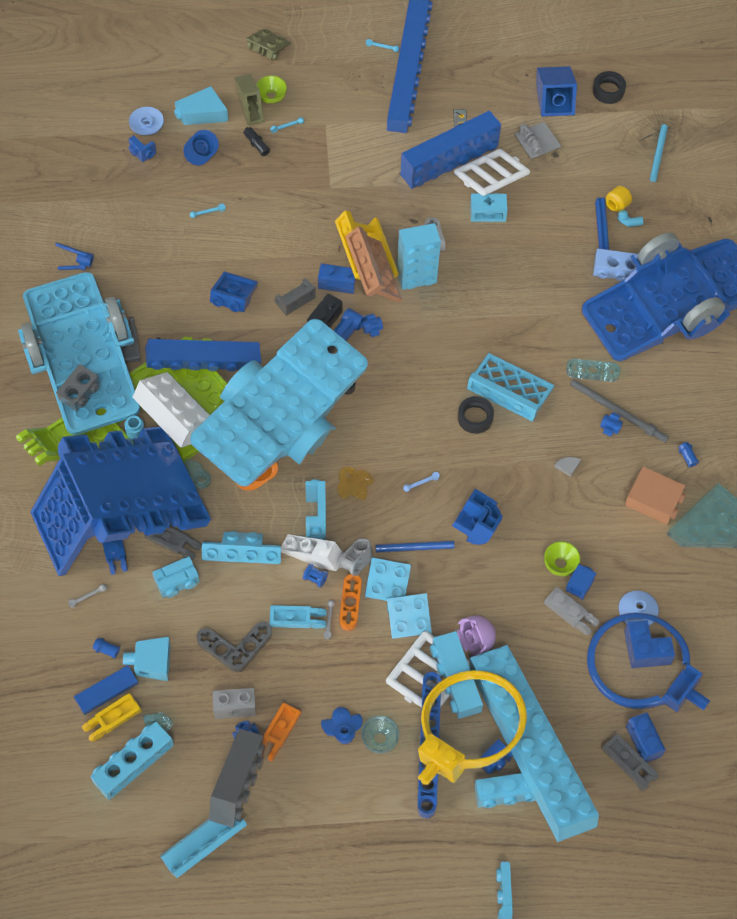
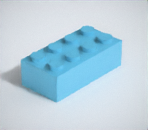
[397,223,441,290]

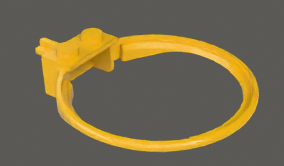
[418,670,527,785]

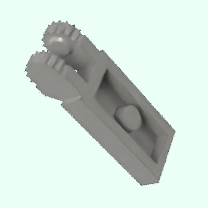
[544,587,599,635]

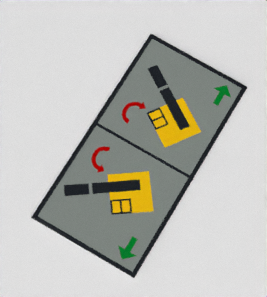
[453,109,467,127]

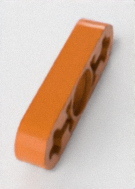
[339,574,362,631]

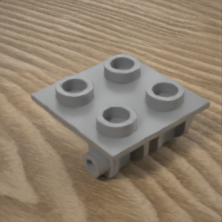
[514,122,561,159]

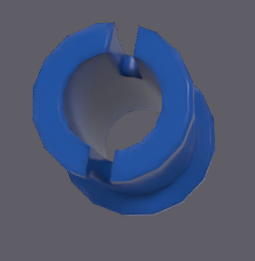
[678,442,699,468]
[93,638,120,659]

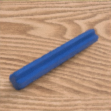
[595,197,609,250]

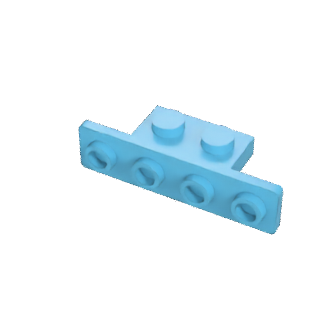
[202,531,281,564]

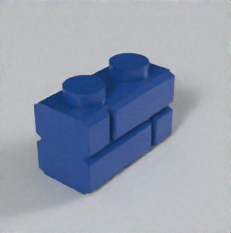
[318,263,357,294]
[626,712,666,763]

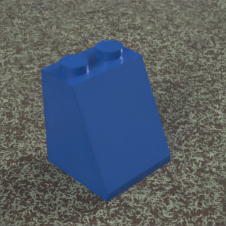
[536,66,577,117]

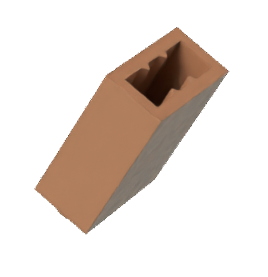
[625,467,686,525]

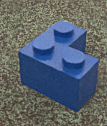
[624,620,675,668]

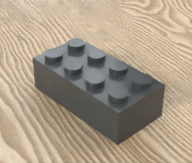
[209,729,265,828]

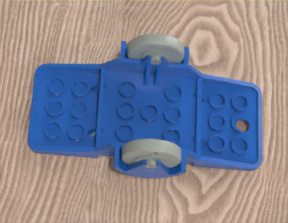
[582,232,737,361]

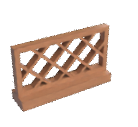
[345,226,403,303]

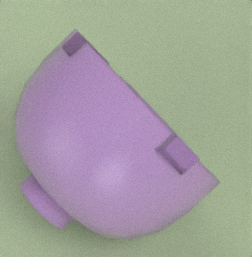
[457,615,496,657]

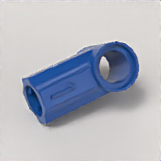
[334,308,365,342]

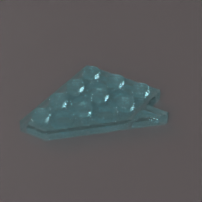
[667,483,737,548]

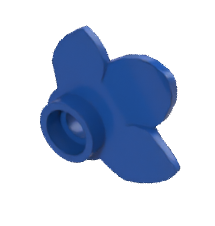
[321,707,363,744]

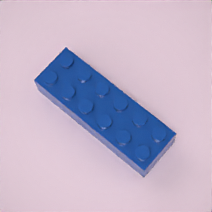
[400,110,501,189]

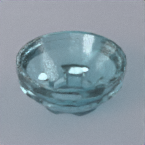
[361,716,399,754]

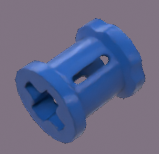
[303,564,329,588]

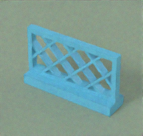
[467,353,554,422]

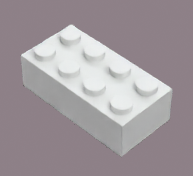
[132,372,210,448]

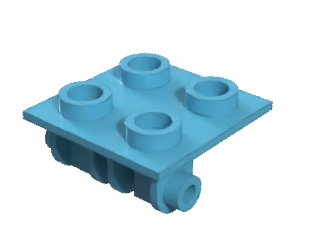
[365,558,411,601]
[387,593,432,639]

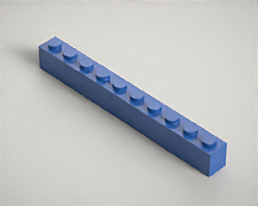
[387,0,433,133]

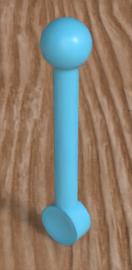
[366,39,399,52]
[270,117,304,133]
[189,204,225,218]

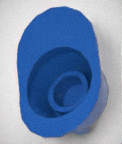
[183,130,219,166]

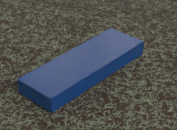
[74,665,138,715]

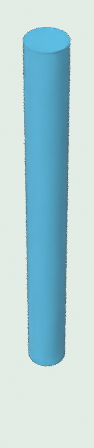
[650,124,668,182]

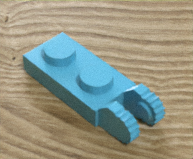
[270,605,327,629]
[496,862,513,919]

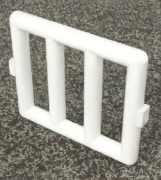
[454,149,530,196]
[386,631,470,708]

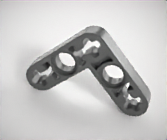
[197,622,272,672]

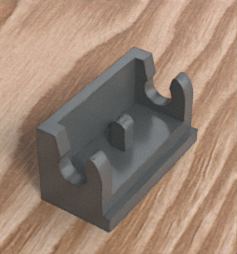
[274,278,316,316]

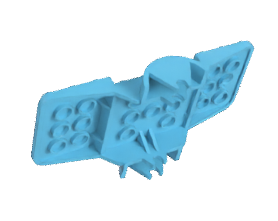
[190,319,368,486]

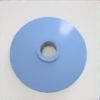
[129,107,164,135]
[618,591,659,626]

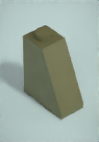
[234,74,264,125]

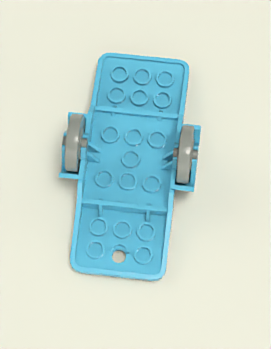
[18,272,140,435]

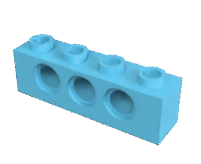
[90,722,174,800]

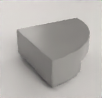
[554,457,581,477]

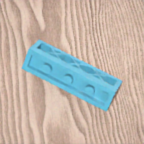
[160,818,247,878]

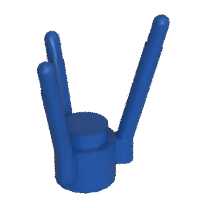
[55,243,94,271]

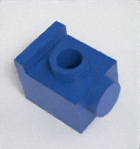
[481,739,513,774]

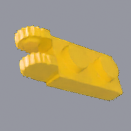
[82,693,142,742]

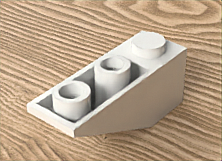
[281,534,343,571]

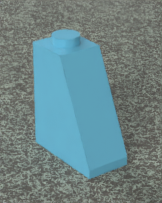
[174,86,228,125]

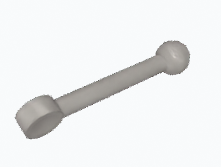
[68,584,107,608]
[324,600,335,640]

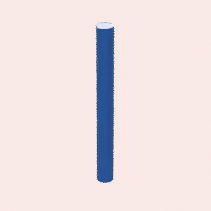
[376,541,454,553]

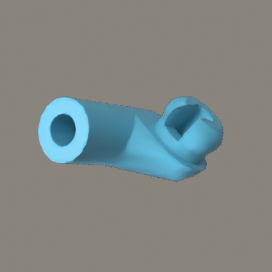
[617,210,644,227]

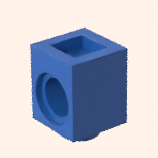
[566,564,596,600]

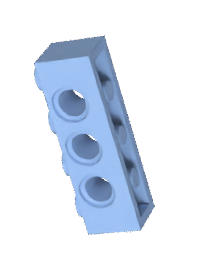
[593,249,638,281]

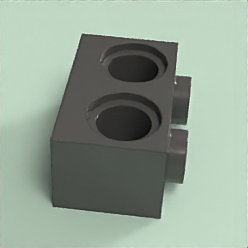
[56,364,100,412]

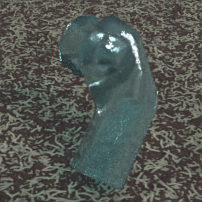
[143,712,173,731]

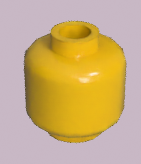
[606,186,632,212]

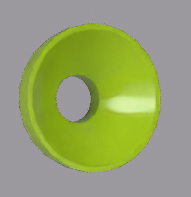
[256,76,287,103]
[544,541,580,576]

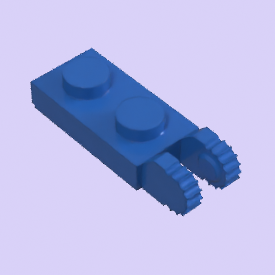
[102,540,128,575]

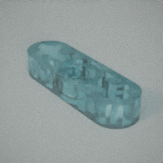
[566,359,621,382]

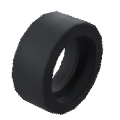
[593,71,626,104]
[458,396,494,434]

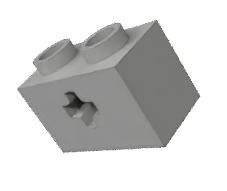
[213,688,256,719]

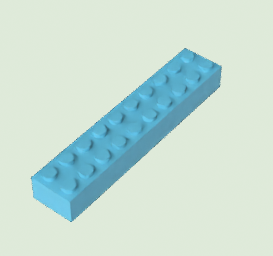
[470,645,599,842]

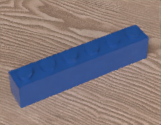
[145,339,261,371]

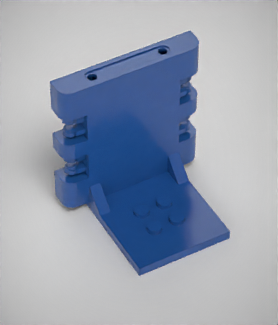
[30,427,211,576]

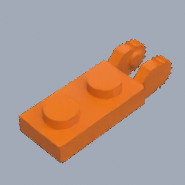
[263,702,302,762]

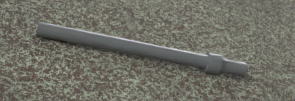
[570,379,669,443]

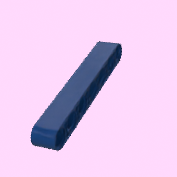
[417,672,441,819]

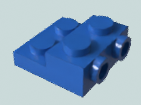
[210,271,258,312]

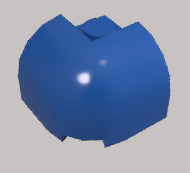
[452,488,503,545]

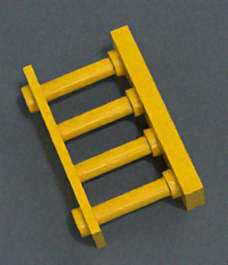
[335,210,399,280]

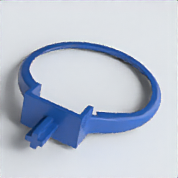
[587,613,710,712]

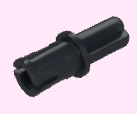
[243,127,270,157]

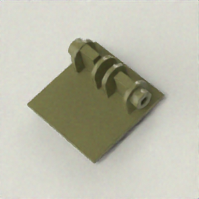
[246,29,291,60]

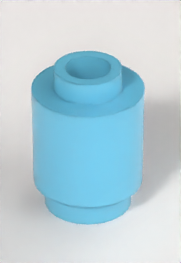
[124,416,144,442]

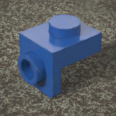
[129,135,156,162]

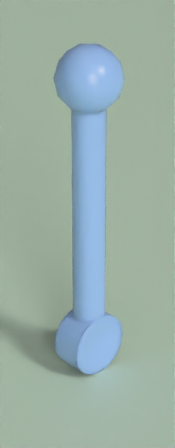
[403,472,440,492]

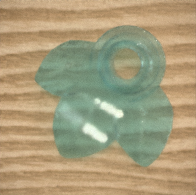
[185,460,211,491]

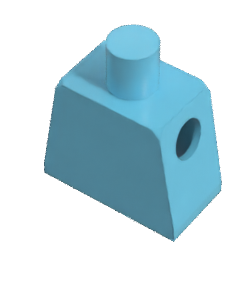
[123,637,171,681]

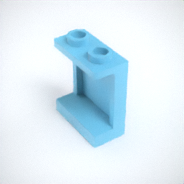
[306,479,326,540]

